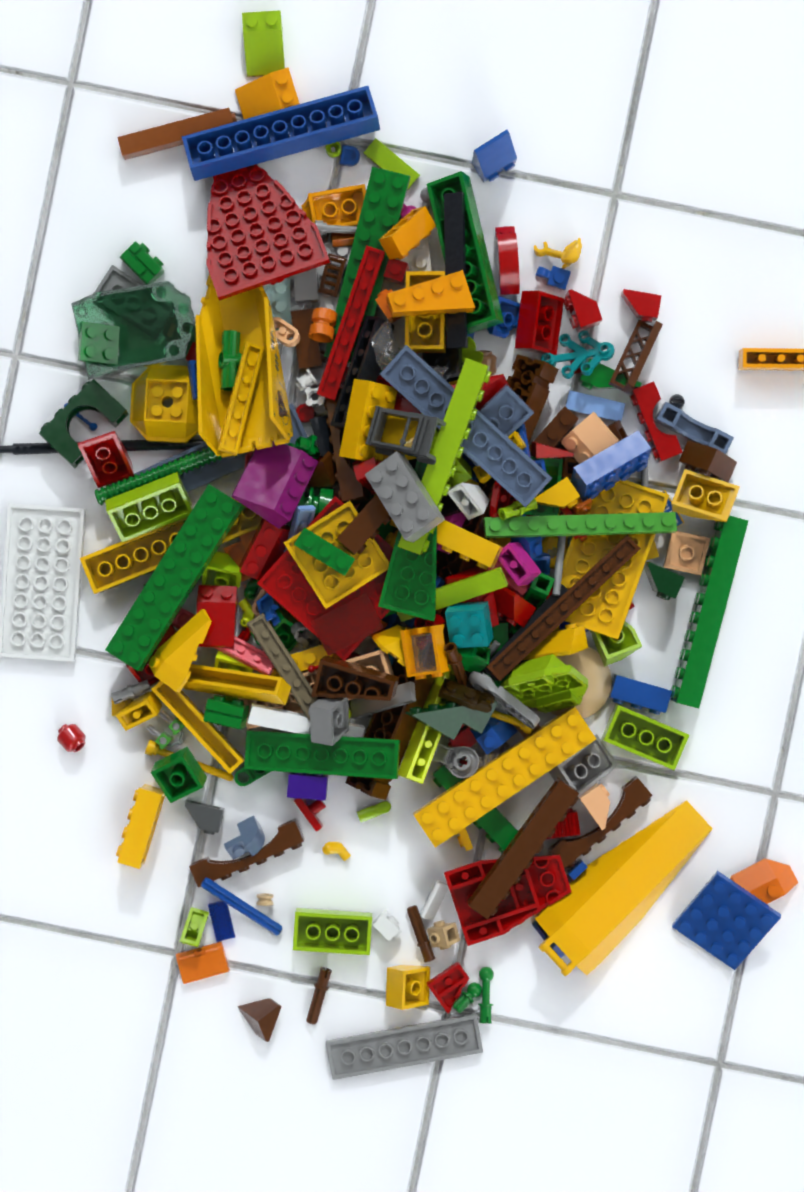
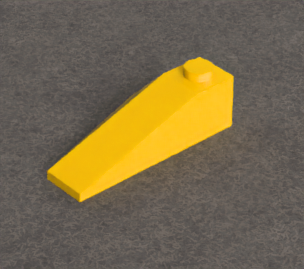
[148,609,212,693]

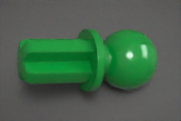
[453,982,482,1013]

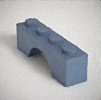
[654,402,734,454]

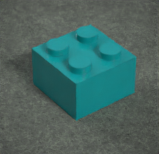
[445,601,493,648]

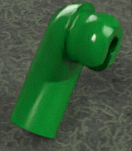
[244,579,260,600]

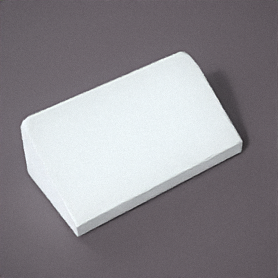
[420,880,449,920]

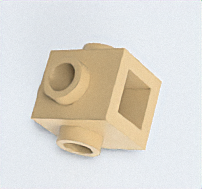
[427,920,460,950]

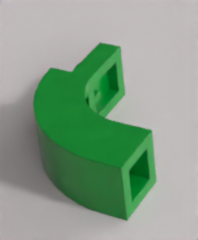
[509,573,555,635]

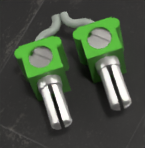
[146,710,185,749]

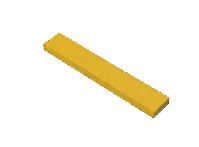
[217,341,264,456]

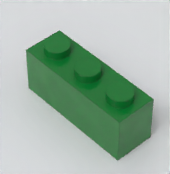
[294,527,355,576]

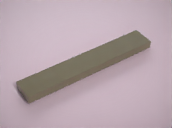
[247,613,319,722]

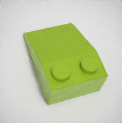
[242,10,285,77]

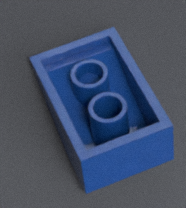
[472,129,517,182]

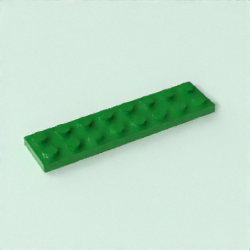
[244,730,400,779]

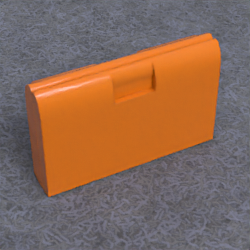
[176,941,230,984]

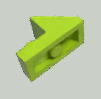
[180,907,209,947]

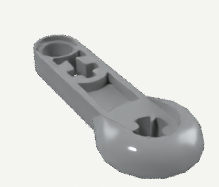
[469,671,540,729]
[407,736,480,779]

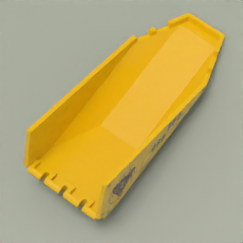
[195,273,293,458]

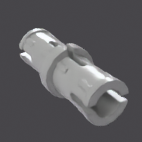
[111,680,151,705]

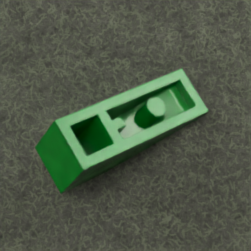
[578,359,642,390]

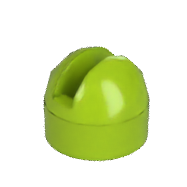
[325,142,341,158]

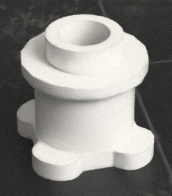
[295,368,320,392]
[305,387,325,407]

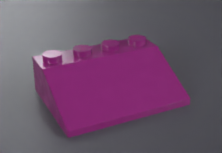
[231,441,318,529]

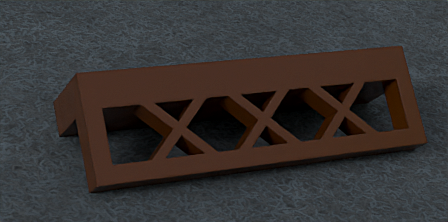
[609,320,663,394]

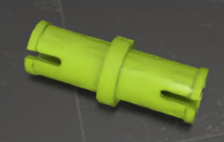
[498,498,538,520]

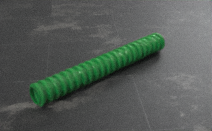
[94,446,222,506]

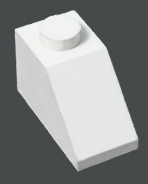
[448,482,490,520]

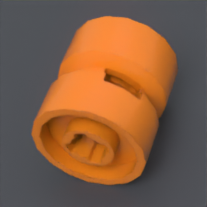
[308,307,338,343]

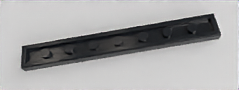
[444,192,468,350]

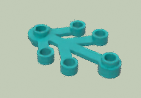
[540,330,615,379]

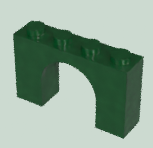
[39,379,129,468]

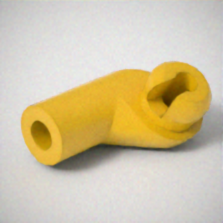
[322,841,351,861]

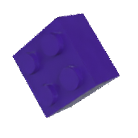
[287,772,329,801]

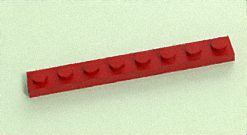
[317,245,386,401]

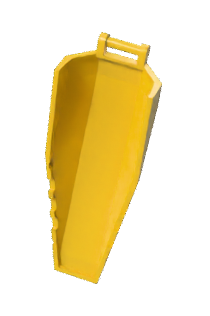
[533,800,713,976]

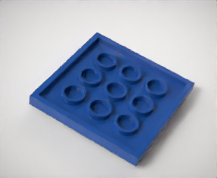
[672,870,781,970]

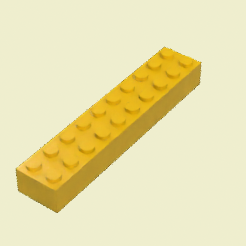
[80,497,262,594]
[413,706,596,848]

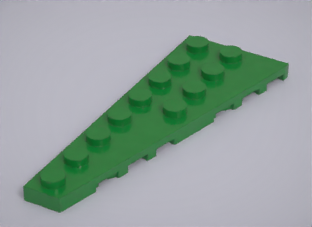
[378,461,437,621]

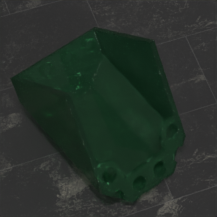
[71,281,196,380]

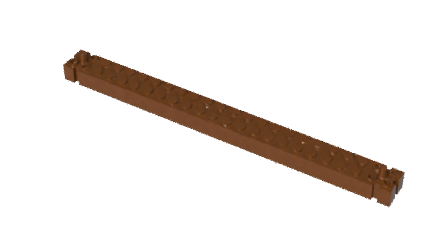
[345,354,559,800]

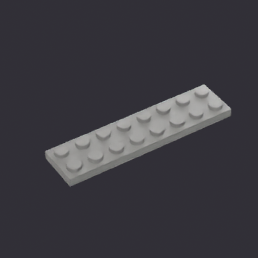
[326,1013,483,1080]

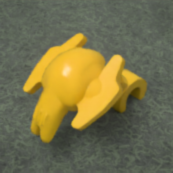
[534,238,582,269]

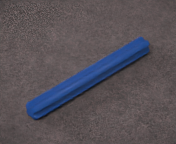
[201,877,282,935]

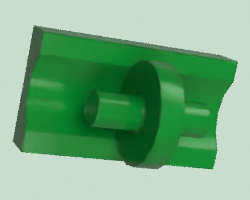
[287,435,320,459]

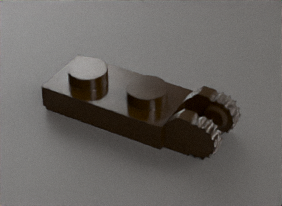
[438,678,495,713]

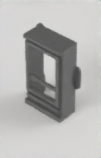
[365,406,446,465]

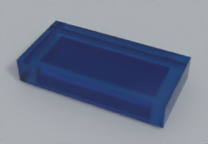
[208,901,236,942]

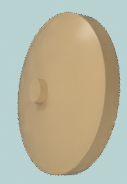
[551,646,612,719]

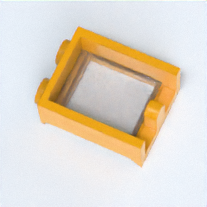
[400,624,450,680]

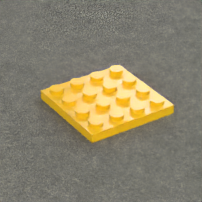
[284,501,389,609]

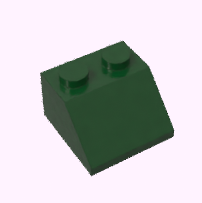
[644,562,685,601]

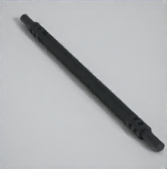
[0,439,205,455]

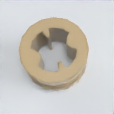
[256,893,274,906]

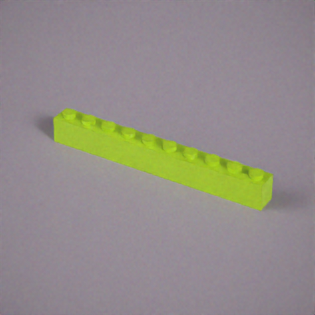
[398,358,491,555]

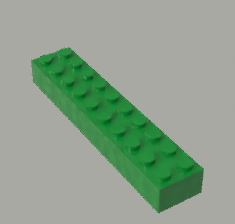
[105,484,245,671]
[670,515,749,709]

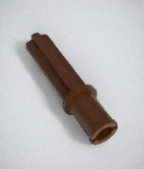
[444,642,468,686]
[407,905,436,963]
[306,967,332,1025]

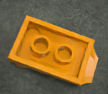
[301,184,366,226]

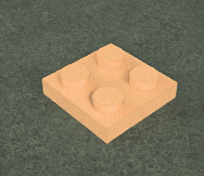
[663,531,710,576]

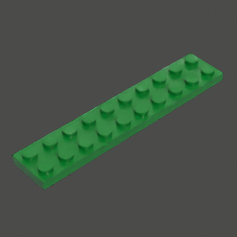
[324,166,411,363]

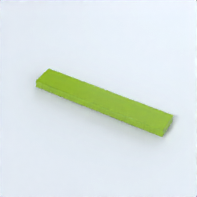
[397,567,508,622]

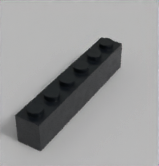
[330,315,395,432]

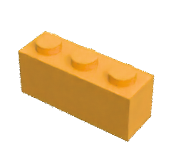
[379,206,436,260]

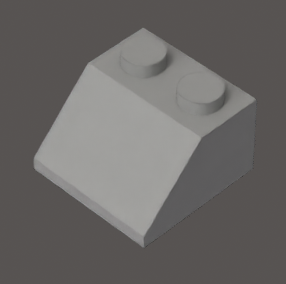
[308,697,349,746]

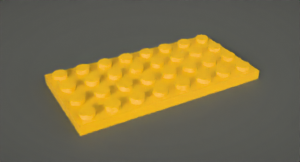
[552,480,669,640]

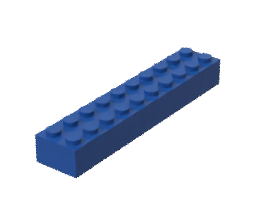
[182,85,380,181]

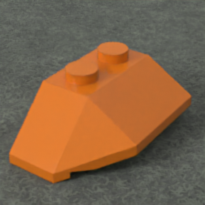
[730,858,799,904]

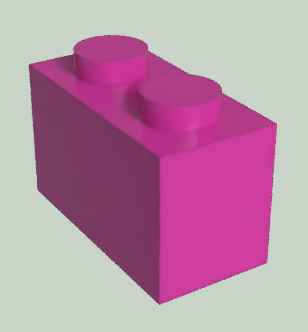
[498,542,542,586]

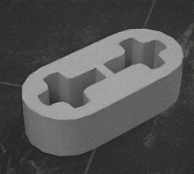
[291,621,320,649]

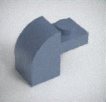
[224,815,265,860]

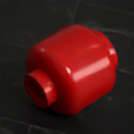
[57,724,86,753]

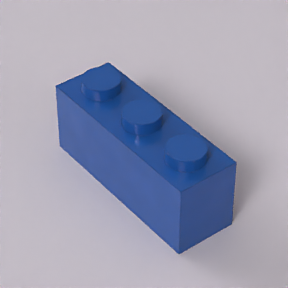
[609,674,672,715]

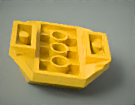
[130,364,198,443]

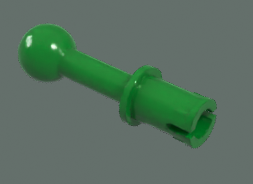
[478,967,494,1024]

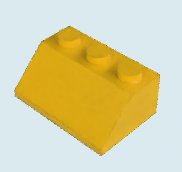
[522,623,588,661]

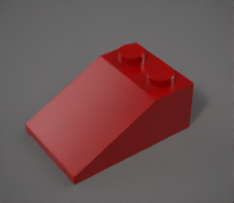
[78,431,134,488]
[196,585,238,648]

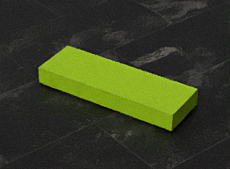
[363,138,420,191]

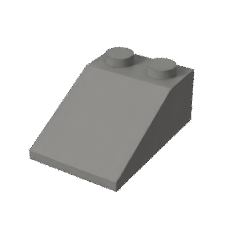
[549,734,618,797]

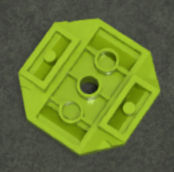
[501,654,588,713]

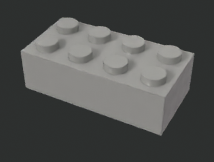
[365,451,445,542]

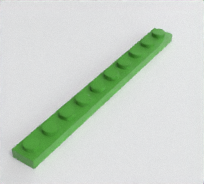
[483,512,677,538]

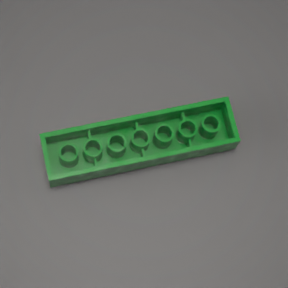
[426,171,504,334]

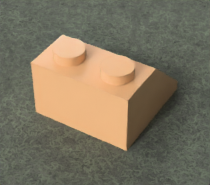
[560,412,619,464]
[579,783,610,830]

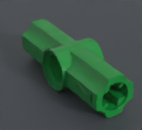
[218,330,242,391]

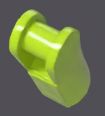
[357,801,391,823]

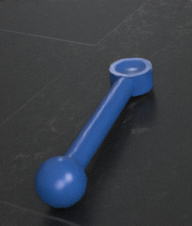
[64,403,98,431]

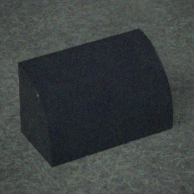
[310,415,334,457]

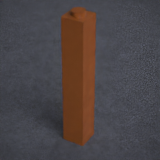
[117,108,237,160]

